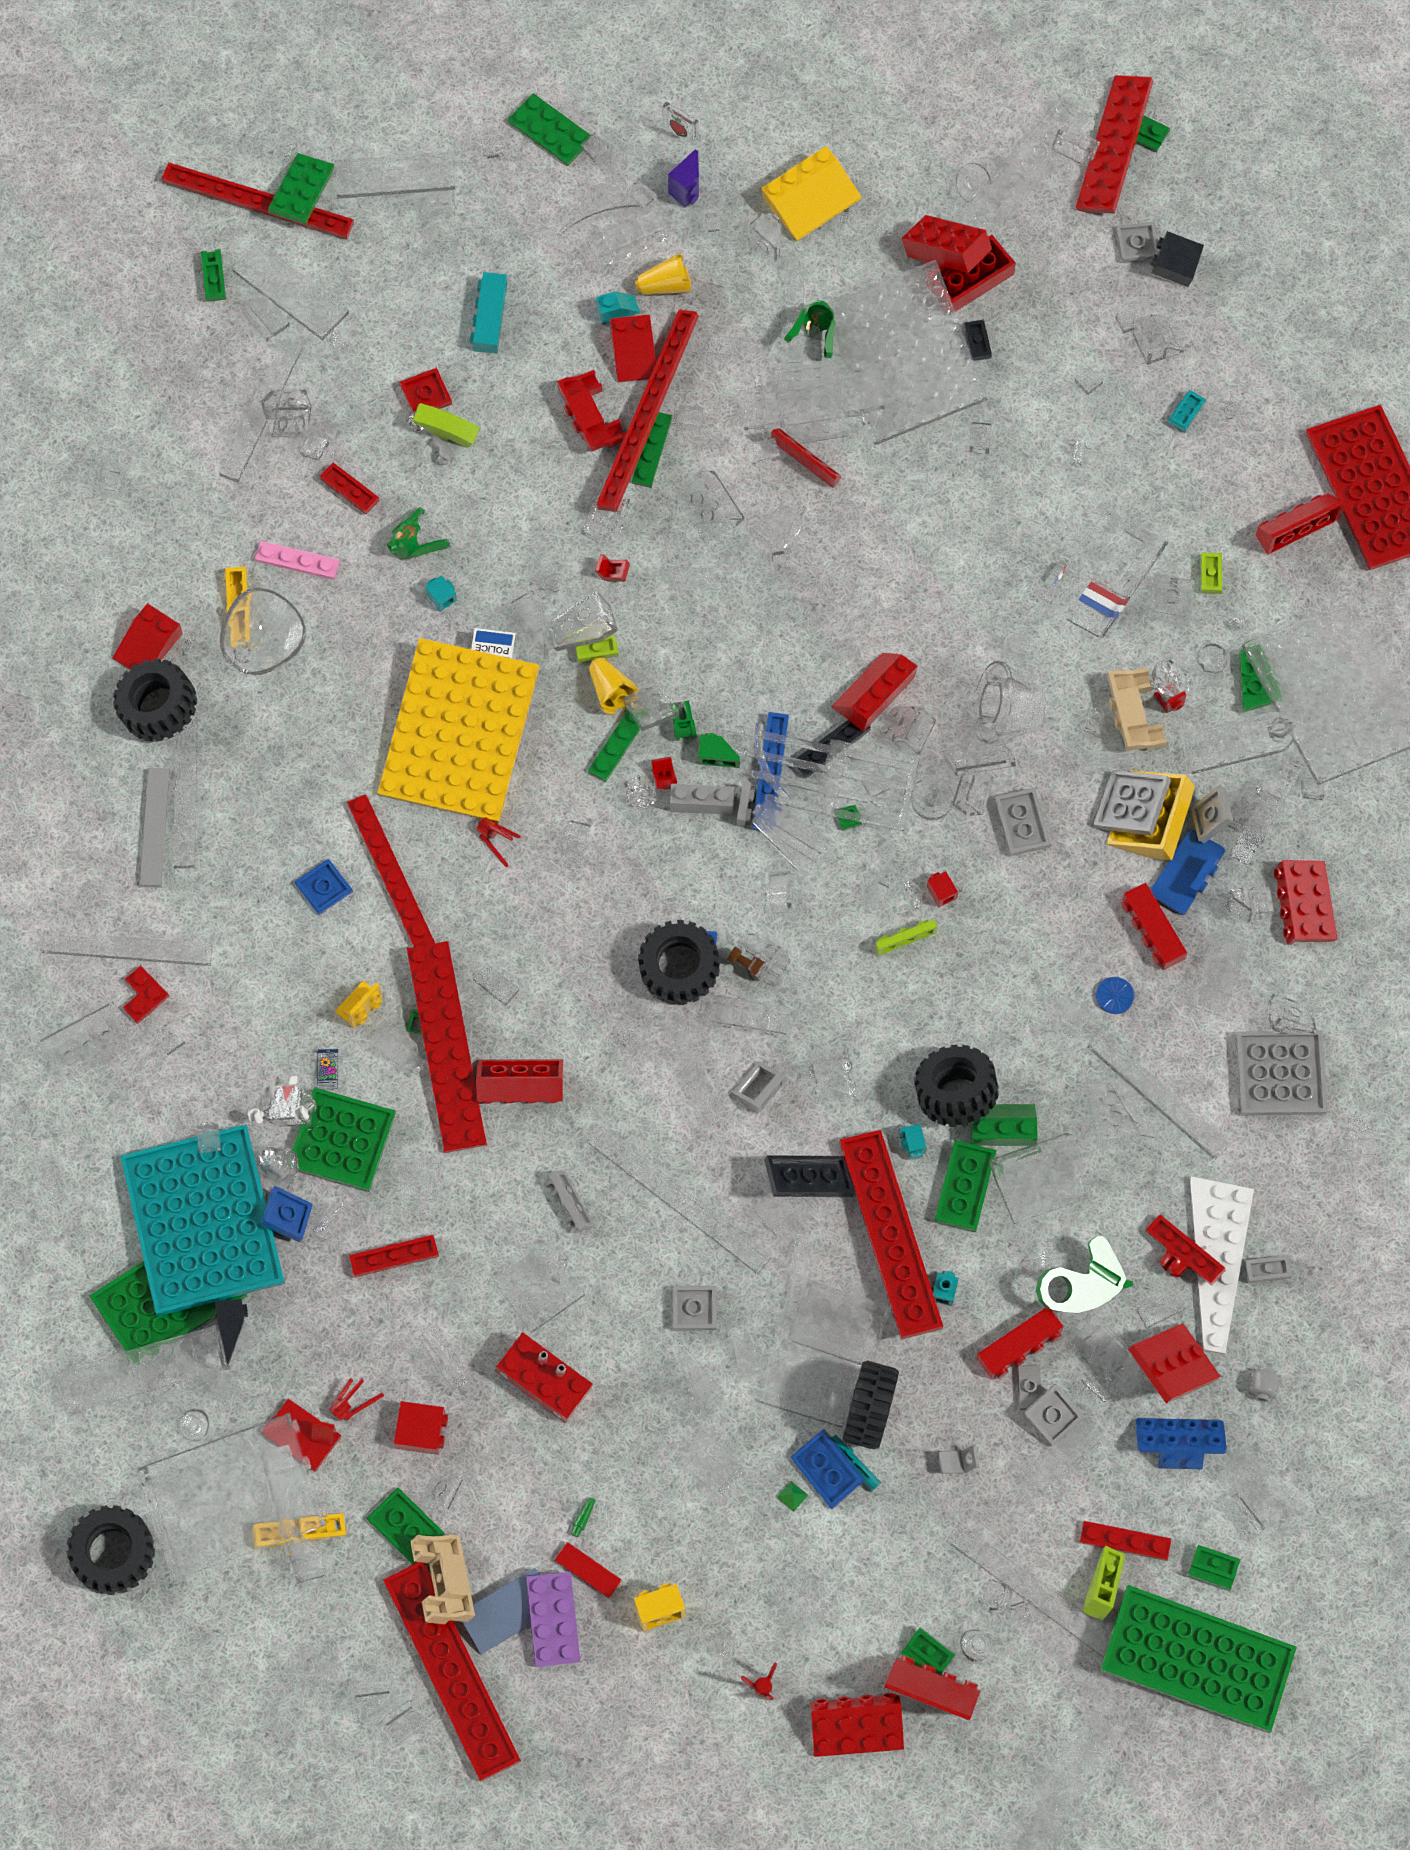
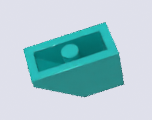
[596,291,640,324]

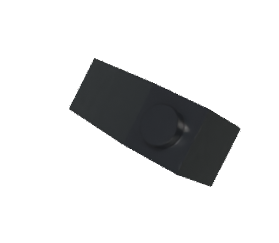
[215,1299,248,1370]

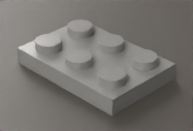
[994,788,1051,856]

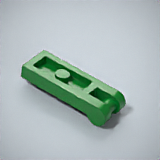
[201,249,226,302]

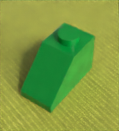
[698,733,740,768]

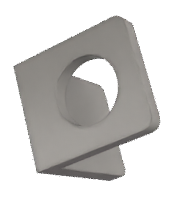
[938,1445,979,1474]

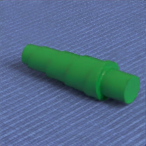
[571,1497,596,1537]

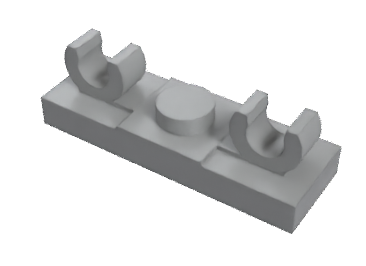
[545,1171,594,1233]

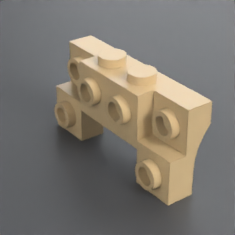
[1107,667,1168,752]
[410,1534,475,1624]

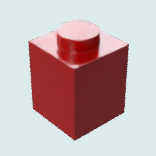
[927,871,958,908]

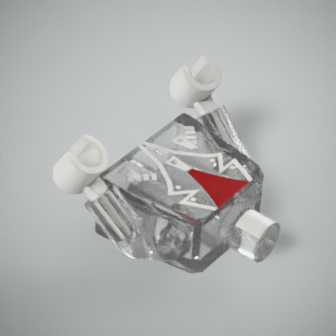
[248,1076,317,1127]

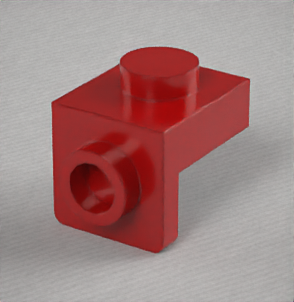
[595,554,630,582]
[651,757,677,790]

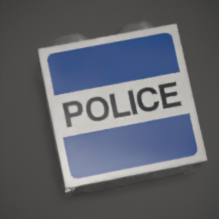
[471,628,516,659]

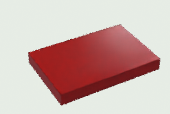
[262,1398,342,1472]

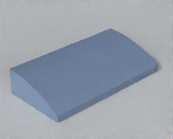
[461,1568,539,1654]

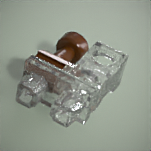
[727,926,791,987]

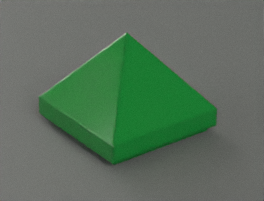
[777,1481,808,1512]

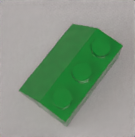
[971,1104,1038,1146]

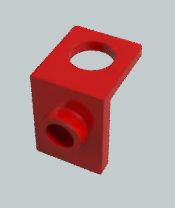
[1154,684,1187,713]

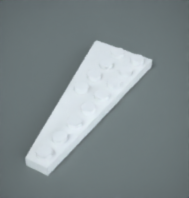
[1190,1176,1254,1355]

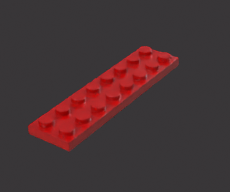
[1076,75,1154,214]

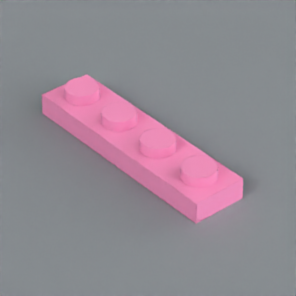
[255,541,340,580]

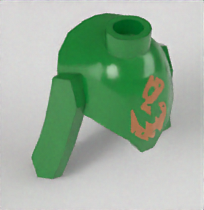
[784,300,836,358]
[387,507,450,559]

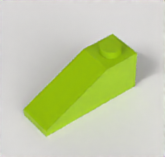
[1082,1546,1126,1621]

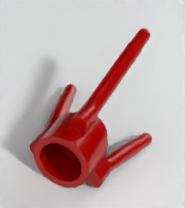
[477,817,521,867]
[329,1378,384,1421]
[741,1662,777,1700]

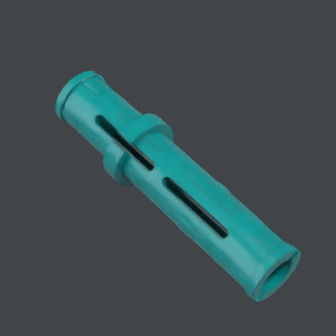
[832,1434,882,1492]

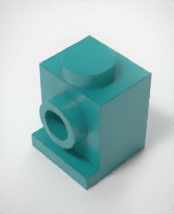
[899,1124,927,1160]
[933,1271,959,1306]

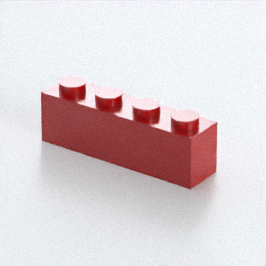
[1121,882,1187,970]
[976,1308,1064,1380]

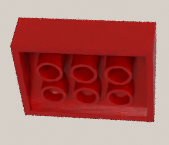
[884,1655,981,1721]

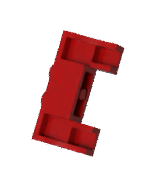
[557,370,626,452]

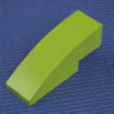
[412,403,480,448]

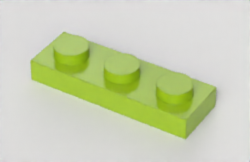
[875,919,938,956]

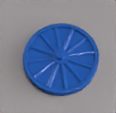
[1096,977,1134,1014]

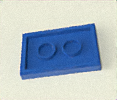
[790,1429,866,1509]

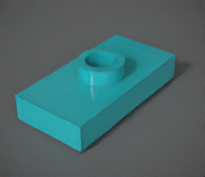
[1168,390,1207,433]

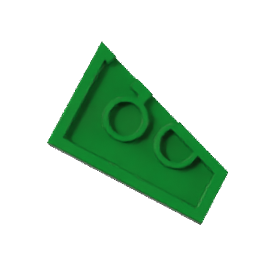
[1239,645,1283,713]

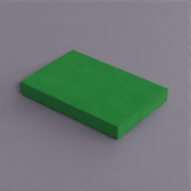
[366,1487,445,1565]

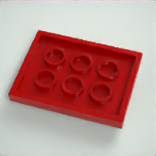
[1128,1323,1221,1404]

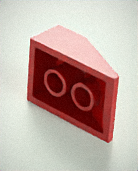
[610,314,656,383]
[112,603,183,670]

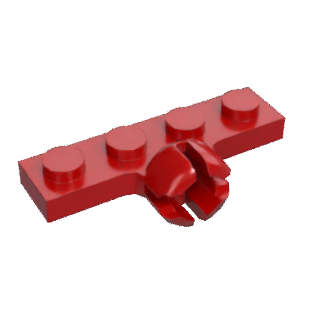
[1146,1214,1226,1286]

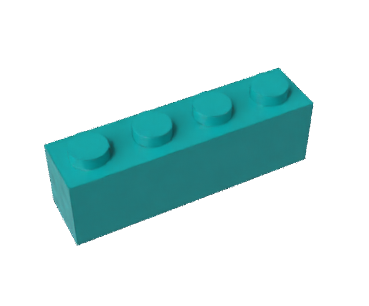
[470,272,508,354]

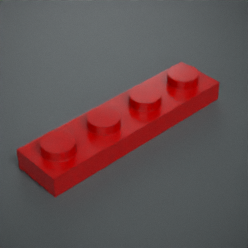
[349,1234,439,1278]
[1080,1521,1172,1561]

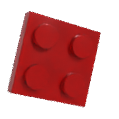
[399,368,452,415]

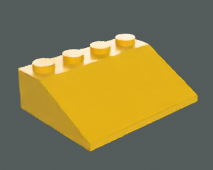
[761,146,862,241]
[1107,770,1195,861]

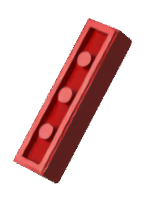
[771,428,842,488]

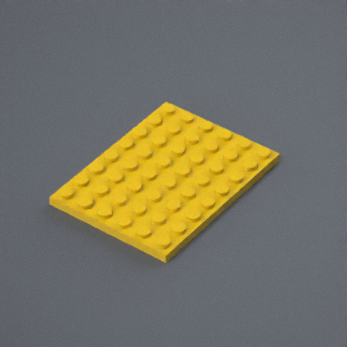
[377,638,540,823]

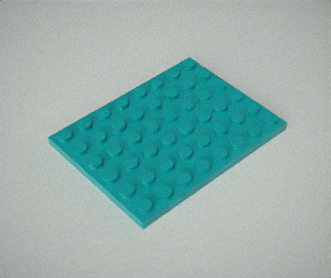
[120,1124,285,1316]

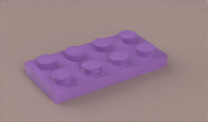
[526,1572,581,1667]

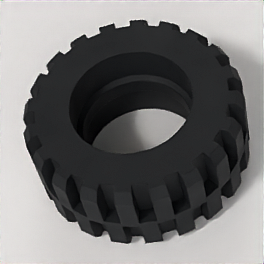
[113,659,197,742]
[638,920,720,1005]
[914,1044,999,1127]
[842,1360,899,1450]
[66,1505,155,1595]

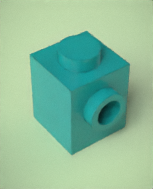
[425,575,457,612]

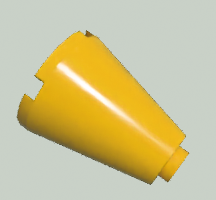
[635,253,692,295]
[589,658,639,715]

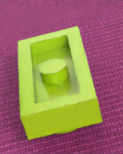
[1201,553,1222,594]
[575,634,619,663]

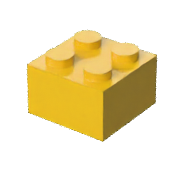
[634,1583,685,1632]

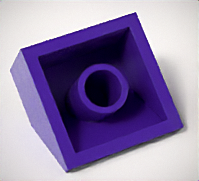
[668,149,699,208]

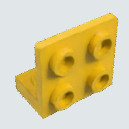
[335,981,383,1029]

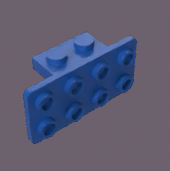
[1151,829,1225,915]
[1135,1418,1227,1470]

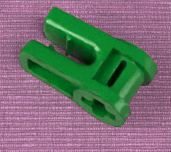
[671,700,697,741]

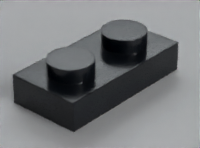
[964,319,992,361]

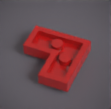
[123,966,170,1024]

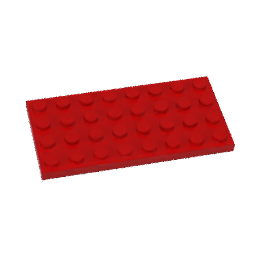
[1306,404,1410,570]

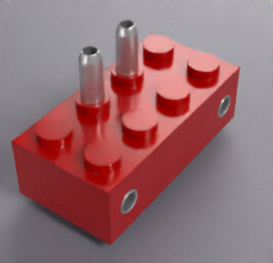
[495,1332,593,1423]

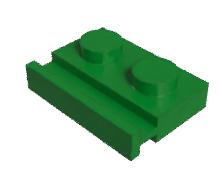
[1136,115,1170,153]
[1188,1545,1241,1591]
[900,1627,956,1674]

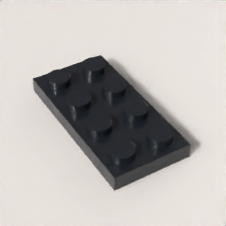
[764,1155,856,1197]

